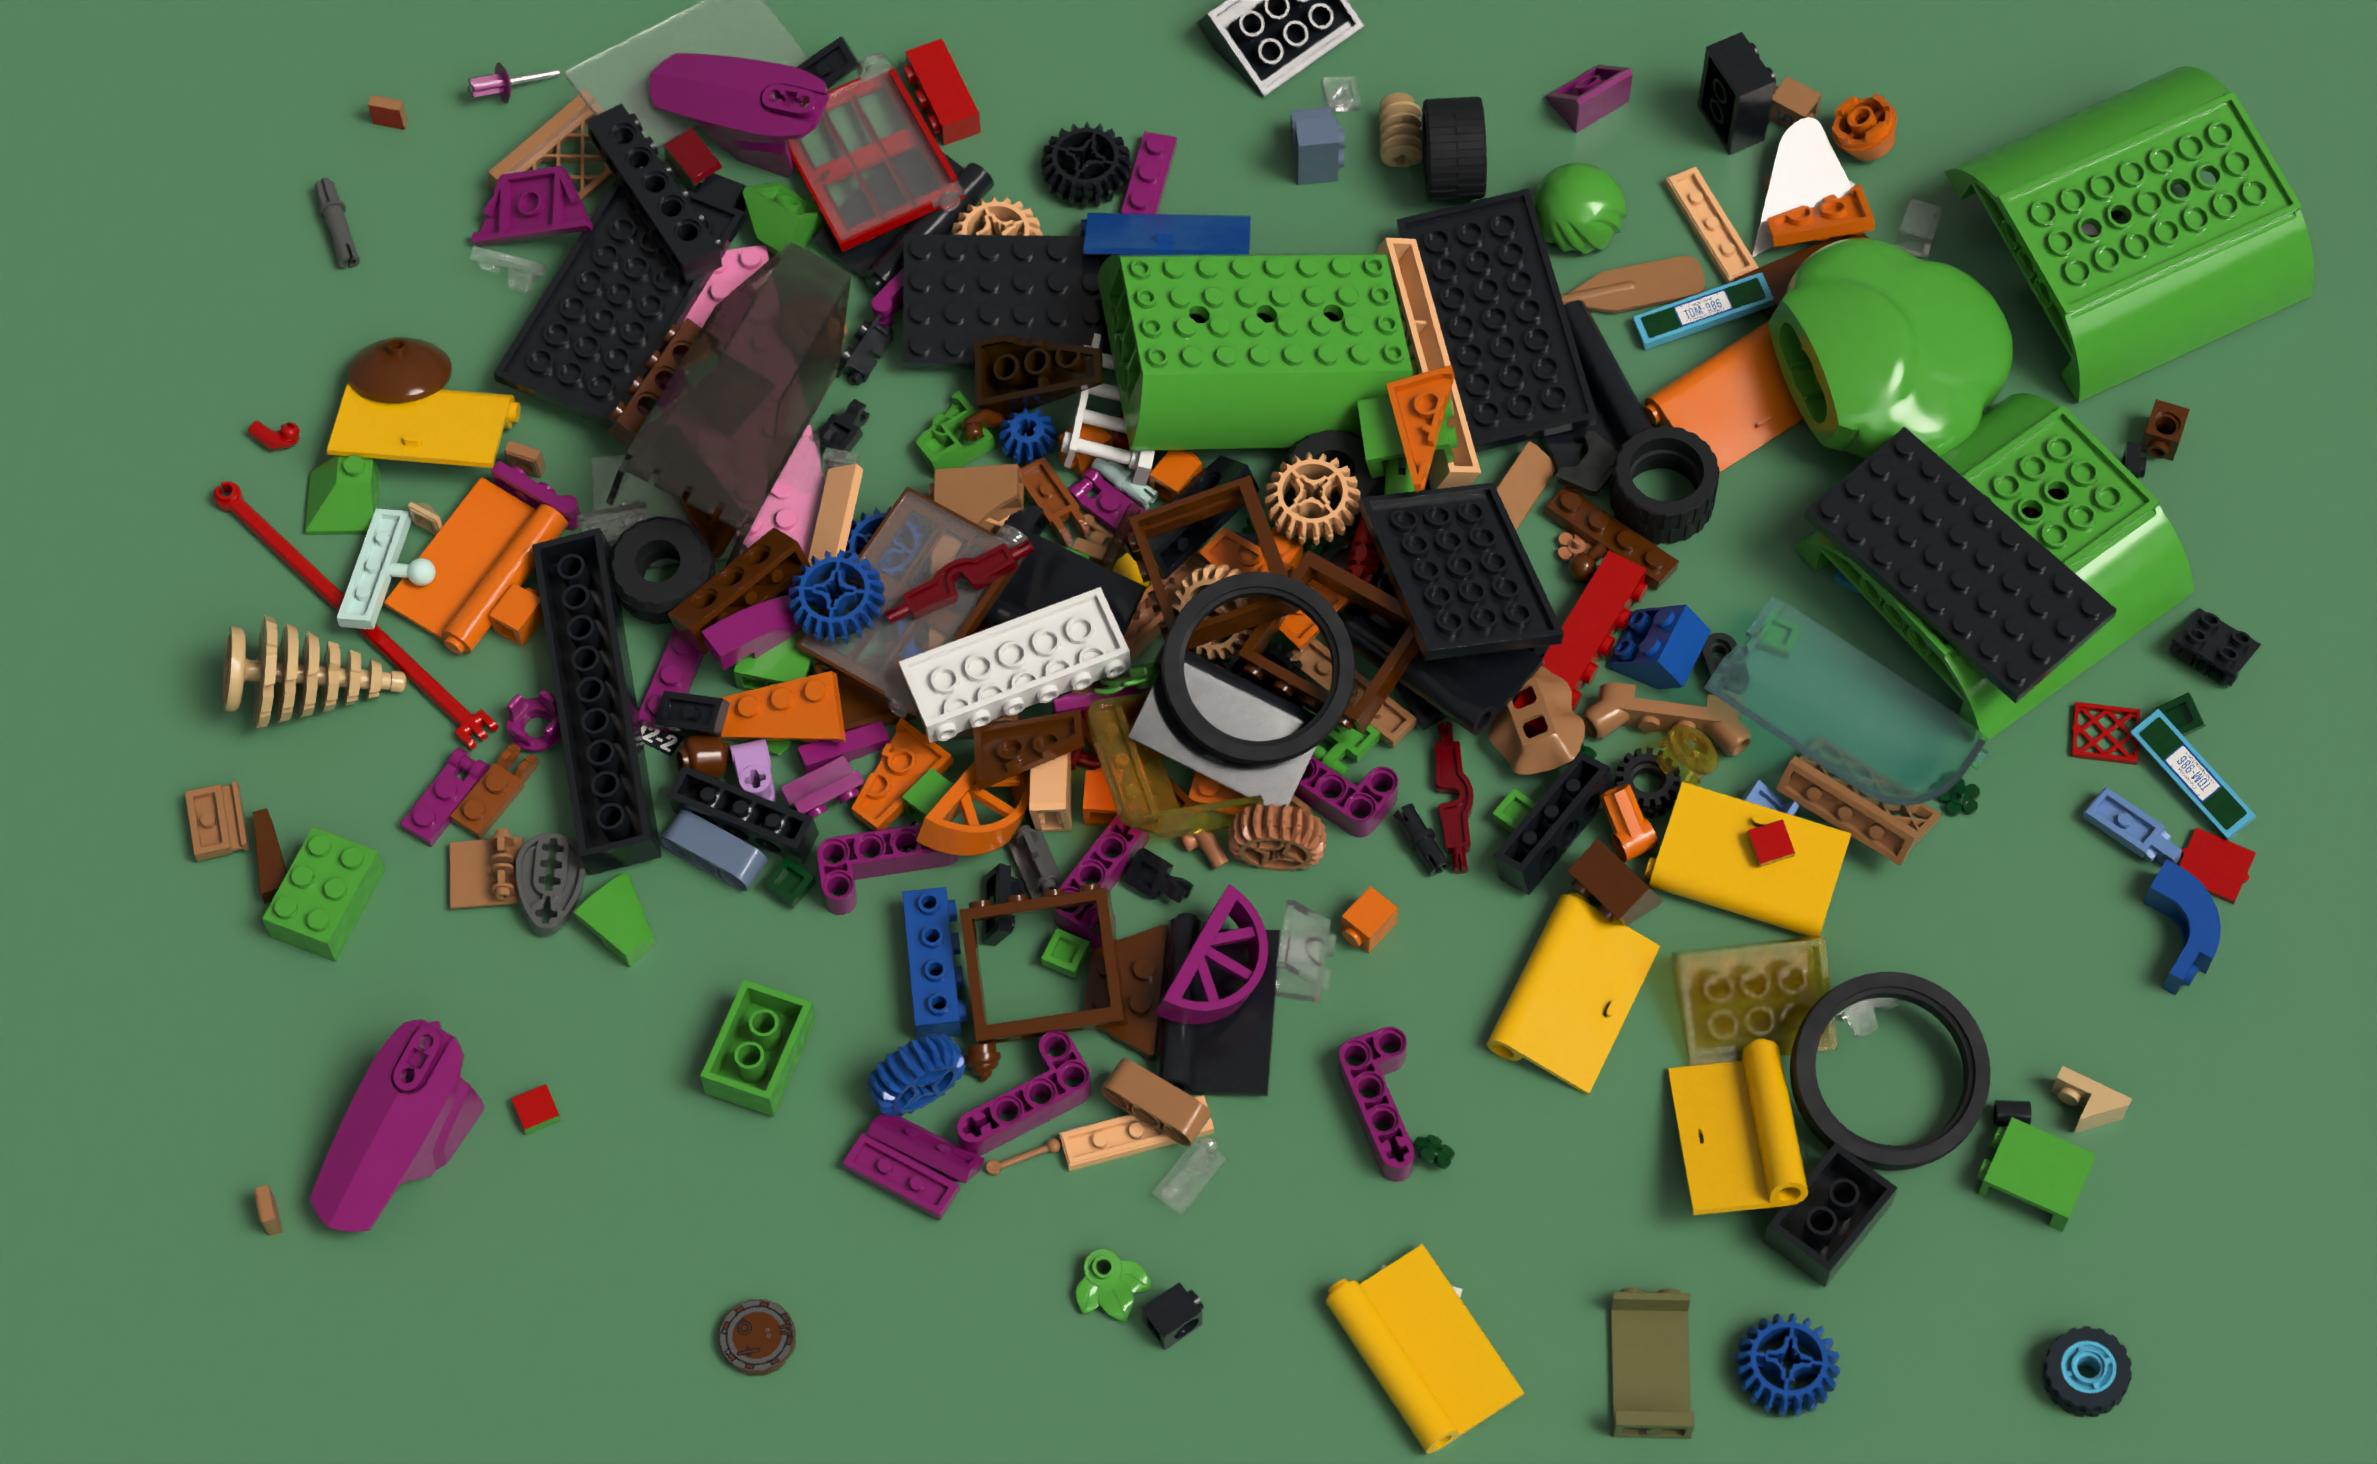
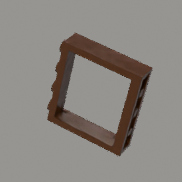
[1126,475,1299,650]
[1238,550,1420,734]
[960,884,1128,1044]

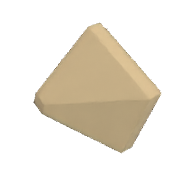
[408,502,443,536]

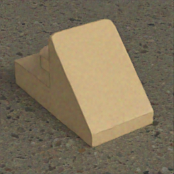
[2051,1066,2132,1133]

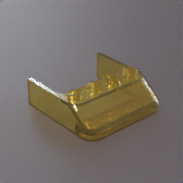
[1086,692,1263,838]

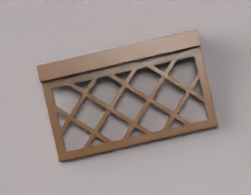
[488,90,627,203]
[1776,740,1942,866]

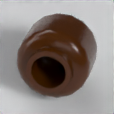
[675,734,732,779]

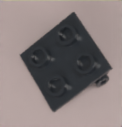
[2169,608,2261,687]

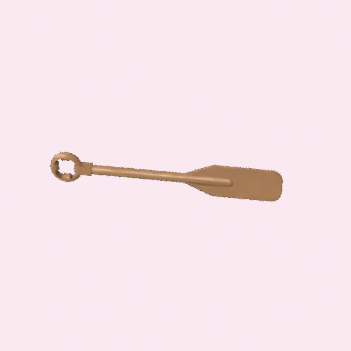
[1561,255,1706,313]

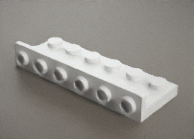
[899,587,1131,743]

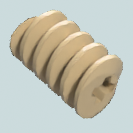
[1379,93,1422,168]

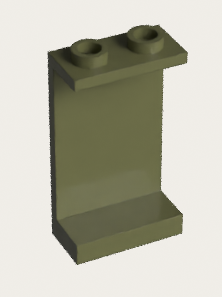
[1610,1288,1694,1439]

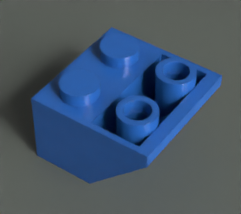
[1607,604,1711,689]

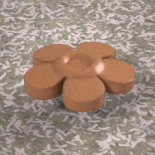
[1557,532,1593,562]

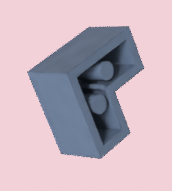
[1290,107,1345,185]

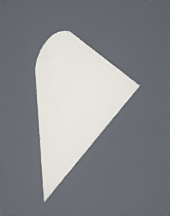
[1752,118,1852,257]

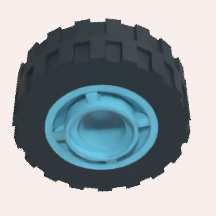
[2042,1326,2132,1417]

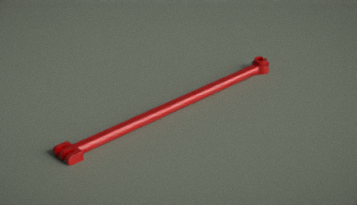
[213,481,499,751]

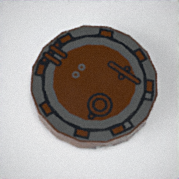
[719,1299,796,1376]

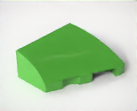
[915,390,997,476]
[574,872,655,967]

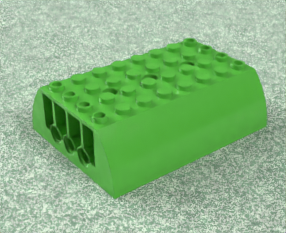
[1097,253,1413,451]

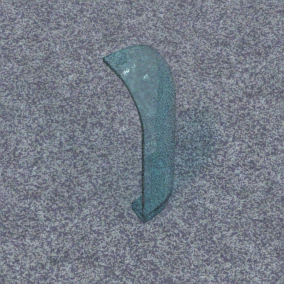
[1704,596,1989,805]

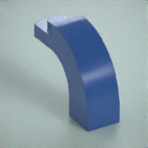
[2143,859,2221,995]

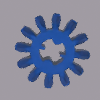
[998,406,1057,464]

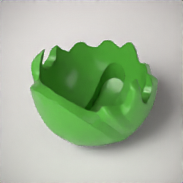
[1532,162,1627,254]

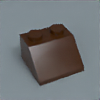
[1568,839,1663,926]

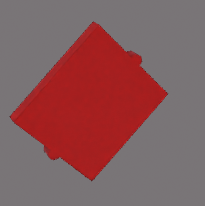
[2179,827,2256,904]

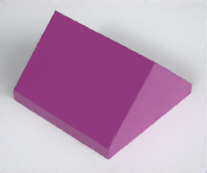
[1545,64,1633,133]

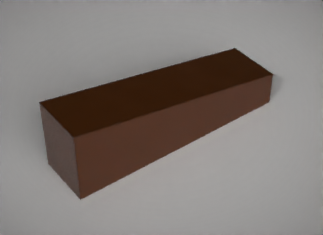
[253,808,287,904]

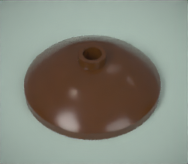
[347,337,452,402]

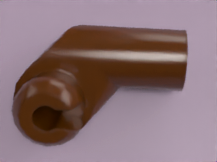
[961,408,1009,441]

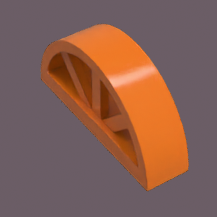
[916,761,1030,856]

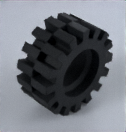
[1614,747,1681,818]

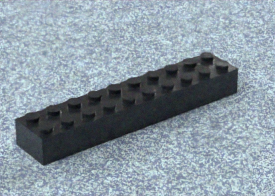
[532,528,662,875]

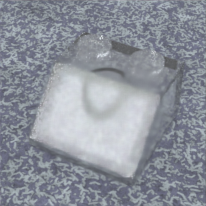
[1276,899,1337,1003]

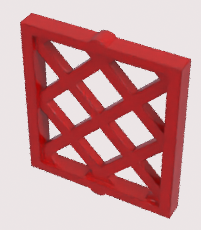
[2071,702,2140,765]

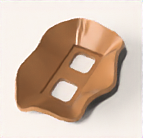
[1488,666,1585,775]

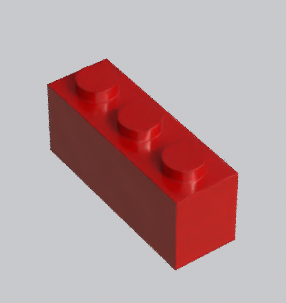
[903,38,981,146]

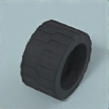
[1422,96,1487,201]
[1610,425,1720,544]

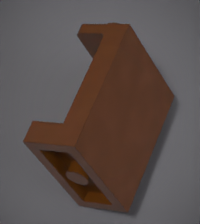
[814,642,917,732]

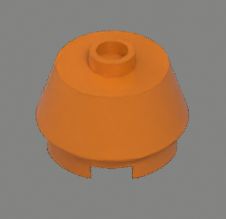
[1832,94,1897,161]

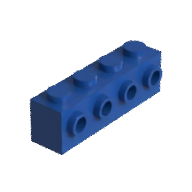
[902,887,968,1039]

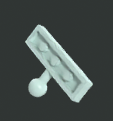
[336,508,436,630]

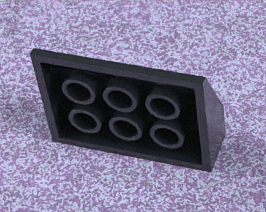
[1196,0,1365,98]

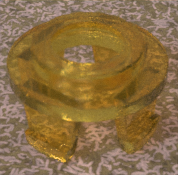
[1656,724,1719,786]

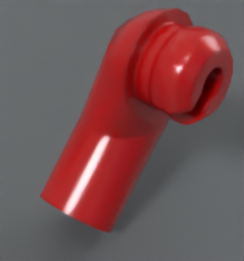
[248,421,300,450]

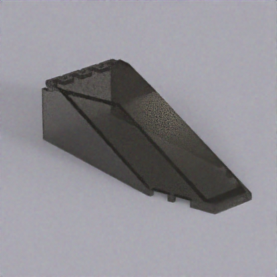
[606,242,852,566]

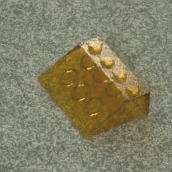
[1671,936,1838,1066]

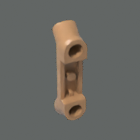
[1583,682,1751,756]

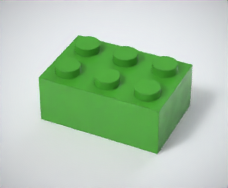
[262,827,385,962]
[700,979,816,1117]

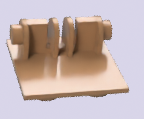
[450,828,523,909]

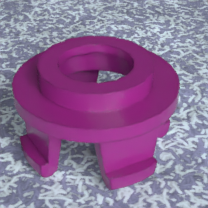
[507,690,562,752]

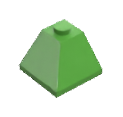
[743,181,826,256]
[305,455,381,535]

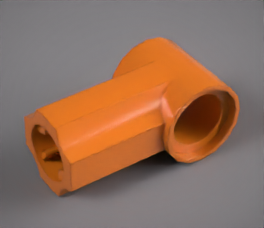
[1599,784,1659,862]

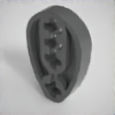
[515,833,586,936]

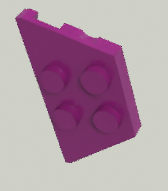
[471,166,593,247]

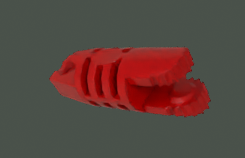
[1346,517,1381,603]

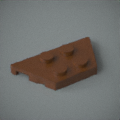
[1084,925,1168,1061]

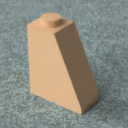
[1029,752,1072,832]

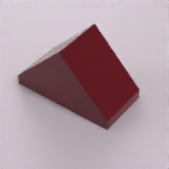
[664,128,722,185]

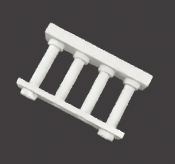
[1060,333,1155,487]

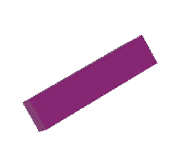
[797,721,891,774]

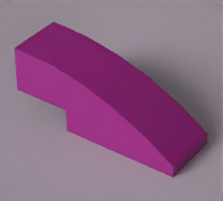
[701,595,802,670]

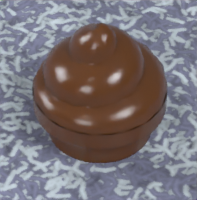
[963,1043,1001,1082]

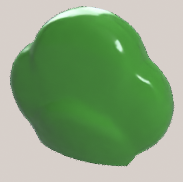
[1768,238,2013,460]

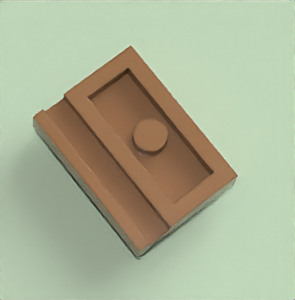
[185,781,250,861]

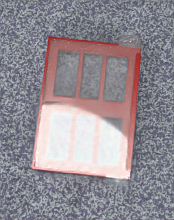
[788,53,965,252]

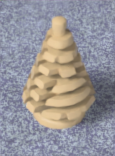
[222,615,407,728]

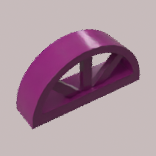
[1154,884,1268,1024]

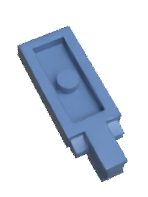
[2082,787,2182,865]

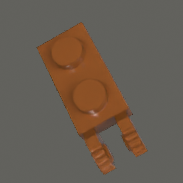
[1020,457,1092,548]
[450,743,539,840]

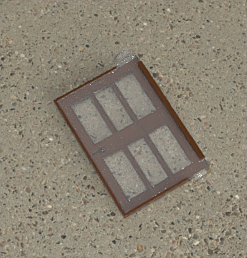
[796,487,1031,718]

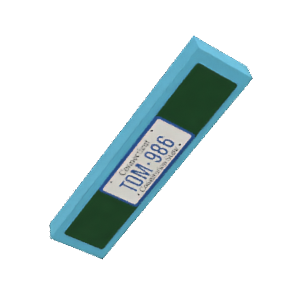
[1633,272,1774,350]
[2130,709,2256,841]

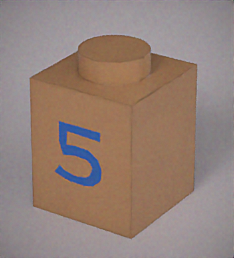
[1769,76,1822,129]

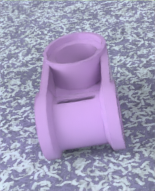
[730,739,776,802]

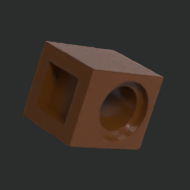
[2141,399,2190,461]

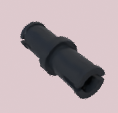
[1393,803,1451,876]

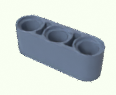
[660,809,768,891]

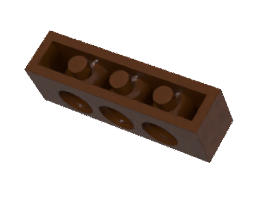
[607,318,721,457]
[668,527,811,654]

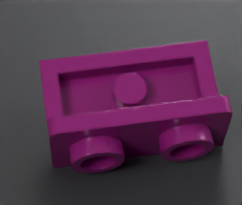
[781,756,865,819]

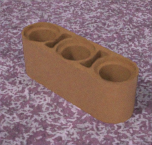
[1100,1058,1212,1146]

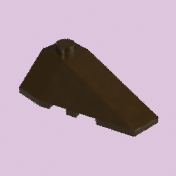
[974,334,1103,415]

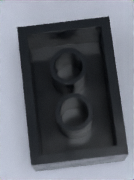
[1697,32,1776,155]
[1763,1143,1898,1287]

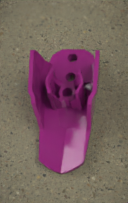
[649,53,829,178]
[310,1019,484,1232]

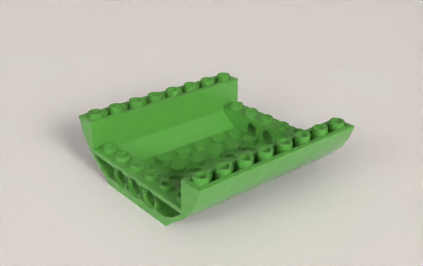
[1944,66,2314,403]
[1793,393,2194,746]

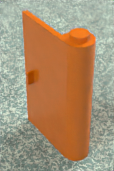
[1643,321,1804,473]
[384,477,568,655]

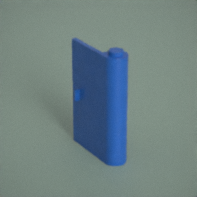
[1081,213,1251,255]

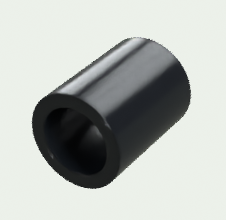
[1993,1100,2031,1127]

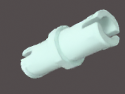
[1091,457,1159,510]

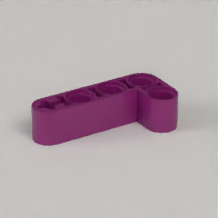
[1294,756,1399,838]
[1053,805,1150,949]
[817,824,960,915]
[1338,1026,1415,1182]
[957,1030,1091,1156]

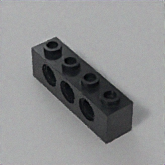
[1126,455,1260,579]
[1493,751,1614,895]
[667,765,819,865]

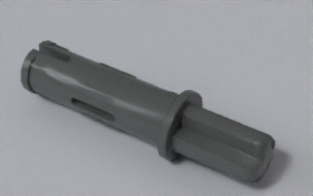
[315,178,360,269]

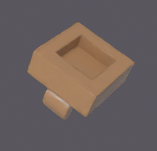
[1072,530,1110,567]

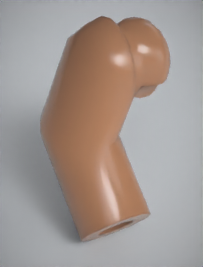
[1180,827,1229,870]

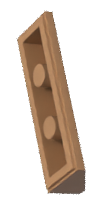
[1497,441,1558,531]

